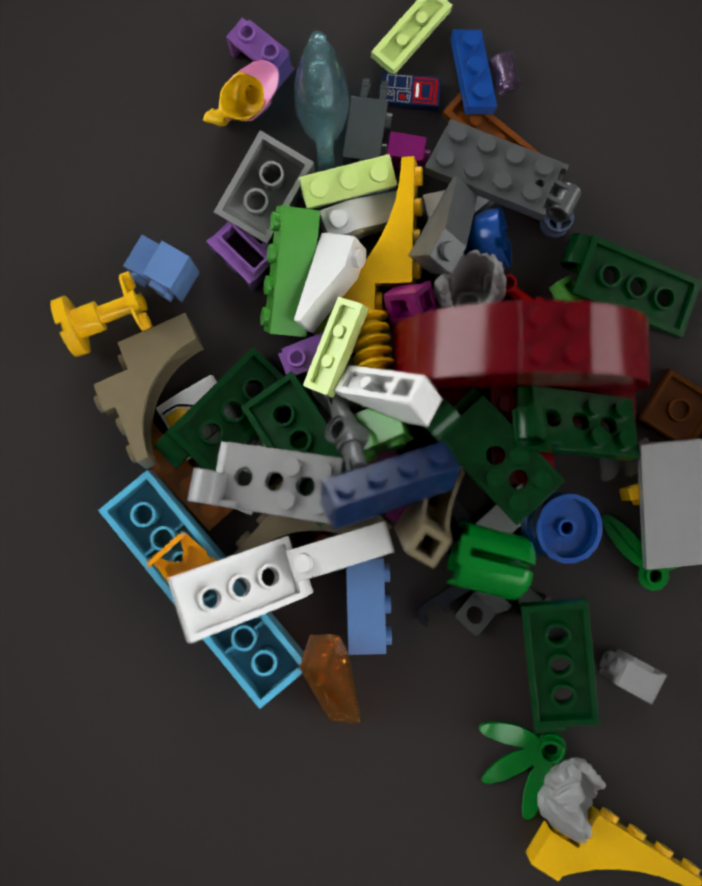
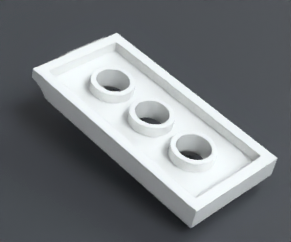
[167,536,314,643]

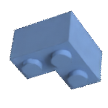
[123,235,200,303]

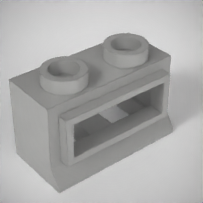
[599,648,667,704]

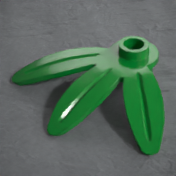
[601,514,678,591]
[478,721,567,820]

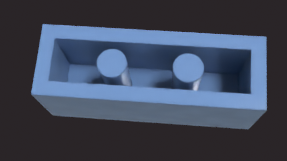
[346,556,392,655]

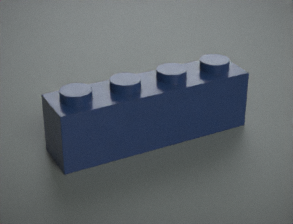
[320,441,460,530]

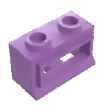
[226,18,295,91]
[206,221,271,291]
[278,332,324,375]

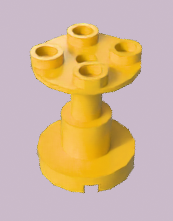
[51,271,153,357]

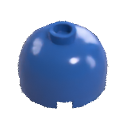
[463,207,512,269]

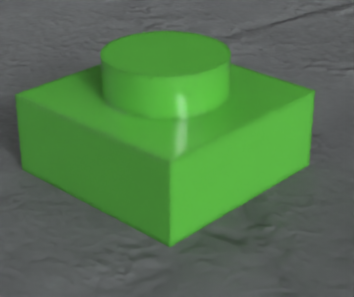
[549,275,583,301]

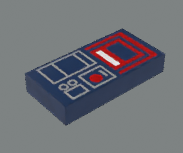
[381,73,442,111]

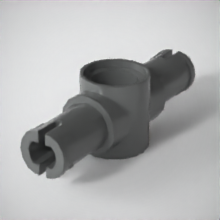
[325,393,369,472]

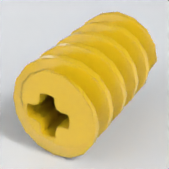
[353,310,394,371]

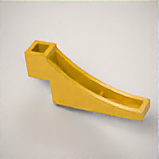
[342,156,423,311]
[525,806,702,886]

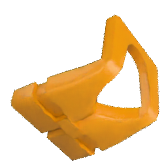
[147,531,217,584]

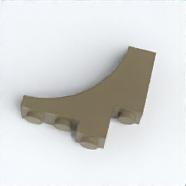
[93,312,204,469]
[394,466,465,568]
[234,476,392,554]

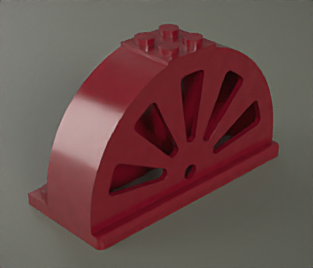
[391,300,650,484]

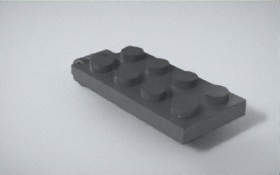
[424,119,581,222]

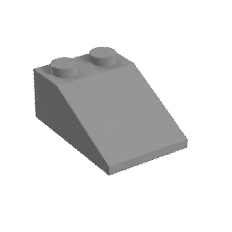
[214,130,315,244]

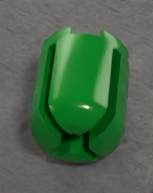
[446,521,536,600]

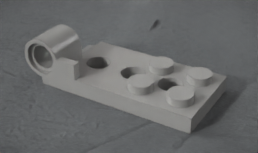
[188,441,345,524]

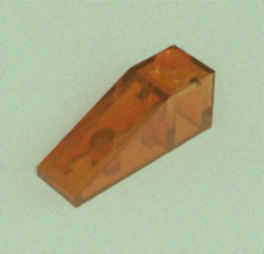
[299,634,360,723]

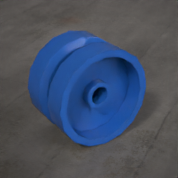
[521,491,602,563]

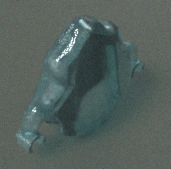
[294,30,349,172]

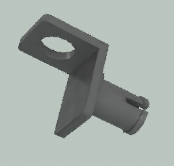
[454,591,511,636]

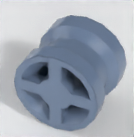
[539,212,574,239]

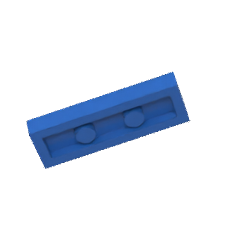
[450,29,497,114]

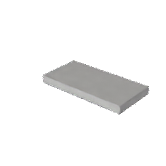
[637,438,702,570]

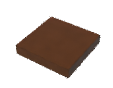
[636,368,702,441]

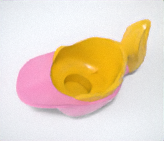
[203,60,280,127]

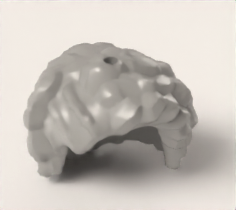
[433,250,506,309]
[537,757,606,844]

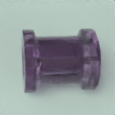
[489,52,522,94]

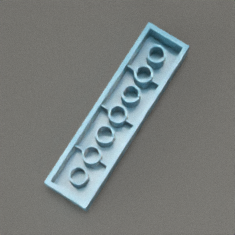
[98,470,311,709]

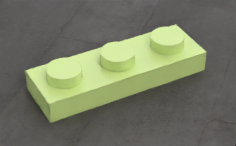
[371,0,452,74]
[299,154,398,209]
[303,297,369,398]

